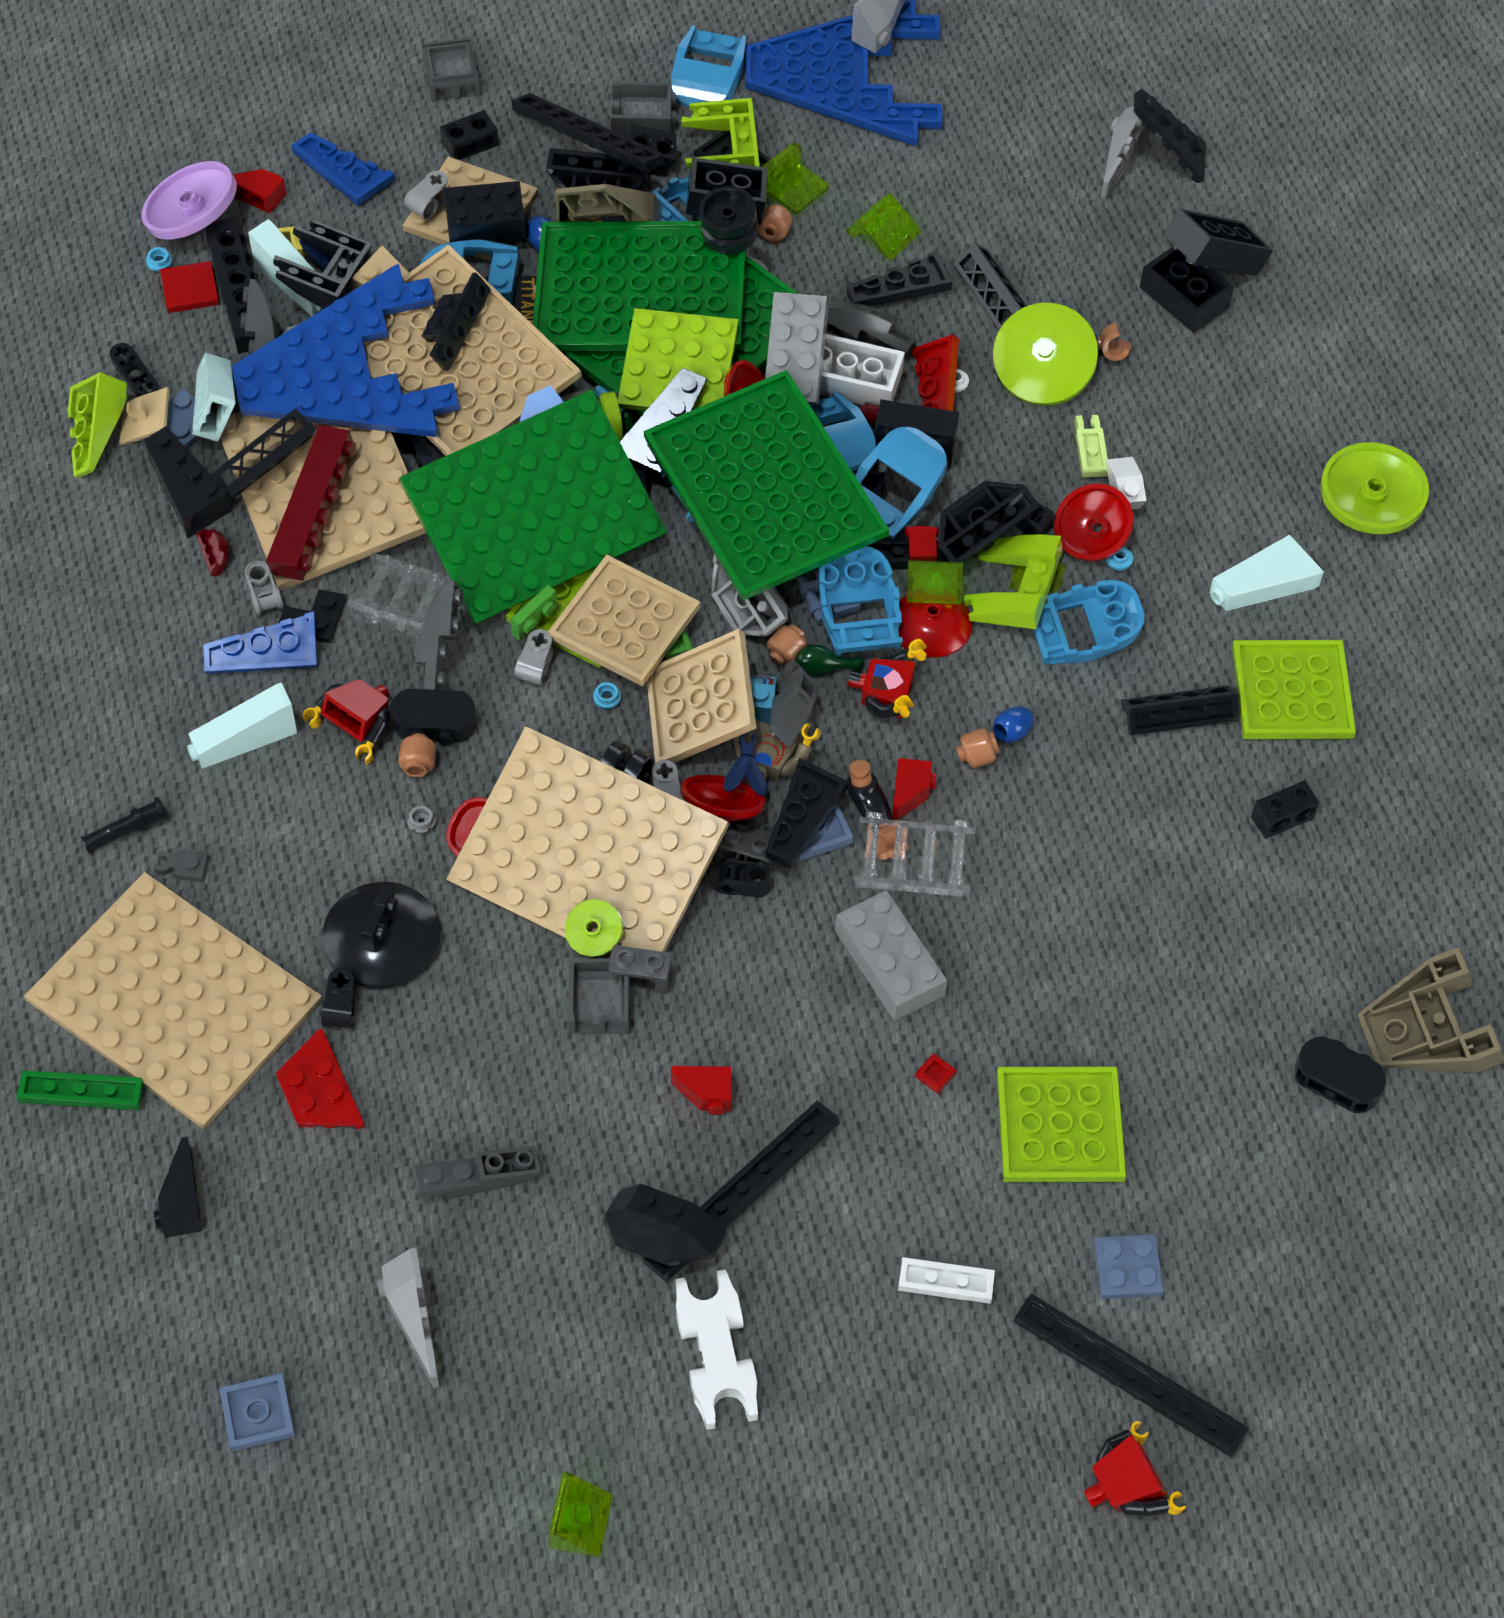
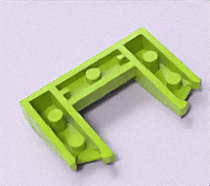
[681,98,760,168]
[964,534,1063,629]

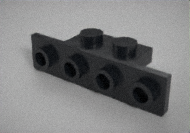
[421,272,491,371]

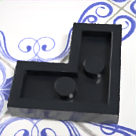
[278,589,346,643]

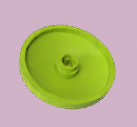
[993,303,1098,406]
[1320,442,1429,534]

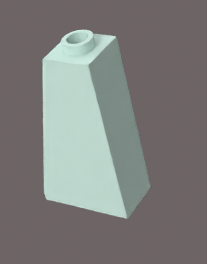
[248,219,323,316]
[192,352,235,442]
[1209,535,1324,611]
[187,683,297,769]

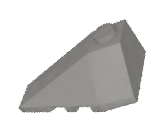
[851,0,905,53]
[1101,106,1150,199]
[377,1248,439,1388]

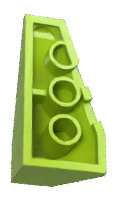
[68,372,127,477]

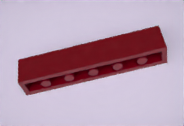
[266,425,356,581]

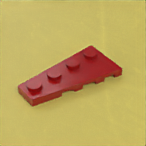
[912,334,959,411]

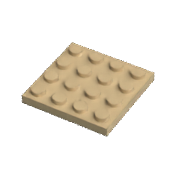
[403,156,538,262]
[548,554,700,687]
[647,629,756,763]

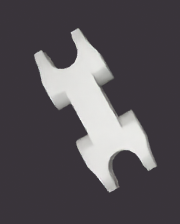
[675,1270,758,1430]

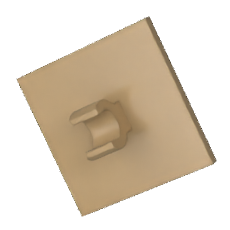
[119,387,169,445]

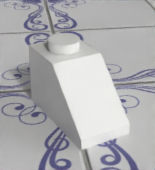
[1106,457,1146,509]

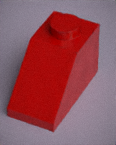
[233,169,287,214]
[892,758,936,820]
[671,1066,731,1115]

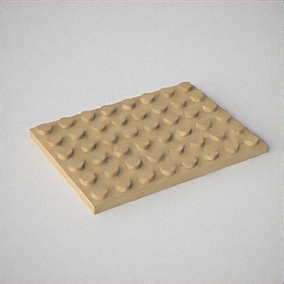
[363,245,582,456]
[220,411,426,591]
[446,726,729,958]
[24,872,323,1130]

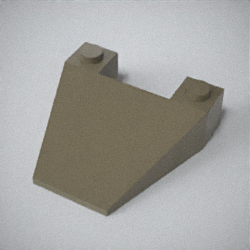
[555,184,662,222]
[1357,947,1504,1073]

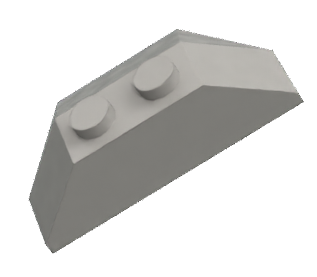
[711,554,788,637]

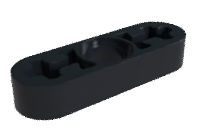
[110,343,159,397]

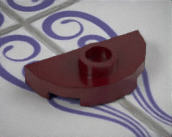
[196,529,228,577]

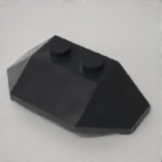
[546,148,648,190]
[938,481,1040,568]
[605,1184,727,1266]

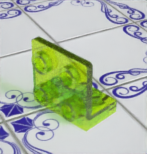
[762,141,829,214]
[845,192,921,260]

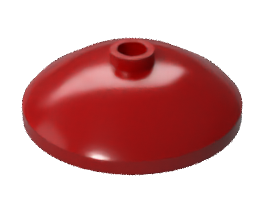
[1054,484,1134,561]
[899,588,972,658]
[680,775,765,822]

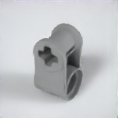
[404,171,448,220]
[245,561,284,616]
[514,629,554,685]
[652,760,684,801]

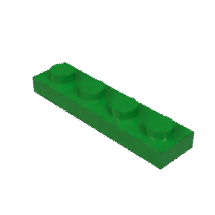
[17,1070,144,1110]

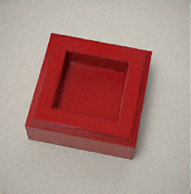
[915,1053,957,1094]

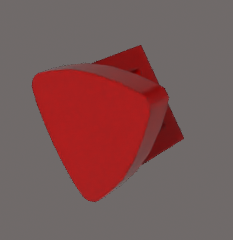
[906,526,939,562]

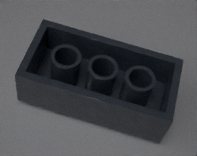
[1164,209,1273,276]

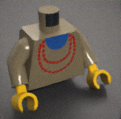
[734,707,821,785]

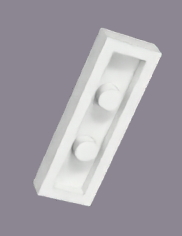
[898,1257,995,1304]

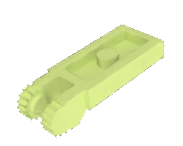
[1075,415,1108,478]

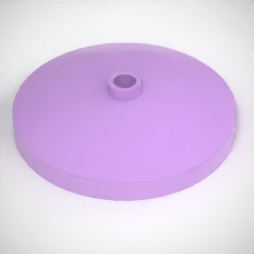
[141,161,237,240]

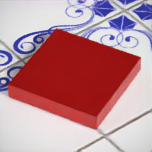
[160,261,219,313]

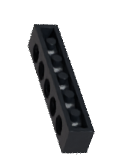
[205,218,258,354]

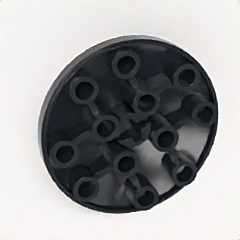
[322,882,440,989]

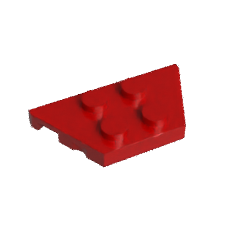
[276,1028,365,1129]

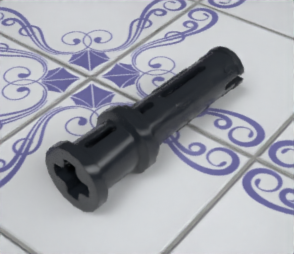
[81,796,169,854]

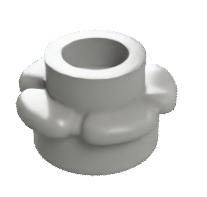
[407,806,436,833]

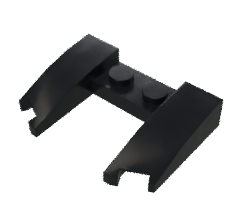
[273,219,372,309]

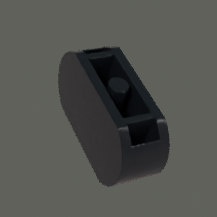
[390,689,476,745]
[1294,1036,1386,1114]

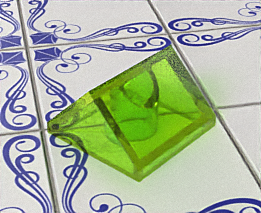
[906,561,963,604]
[548,1471,613,1557]

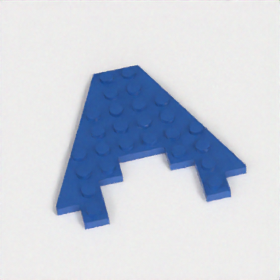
[746,0,942,146]
[232,264,460,437]

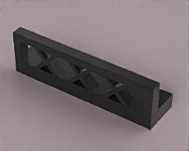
[953,242,1026,330]
[211,408,317,500]
[1121,685,1239,735]

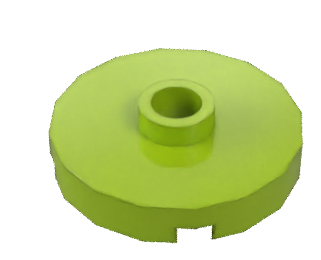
[564,899,624,958]

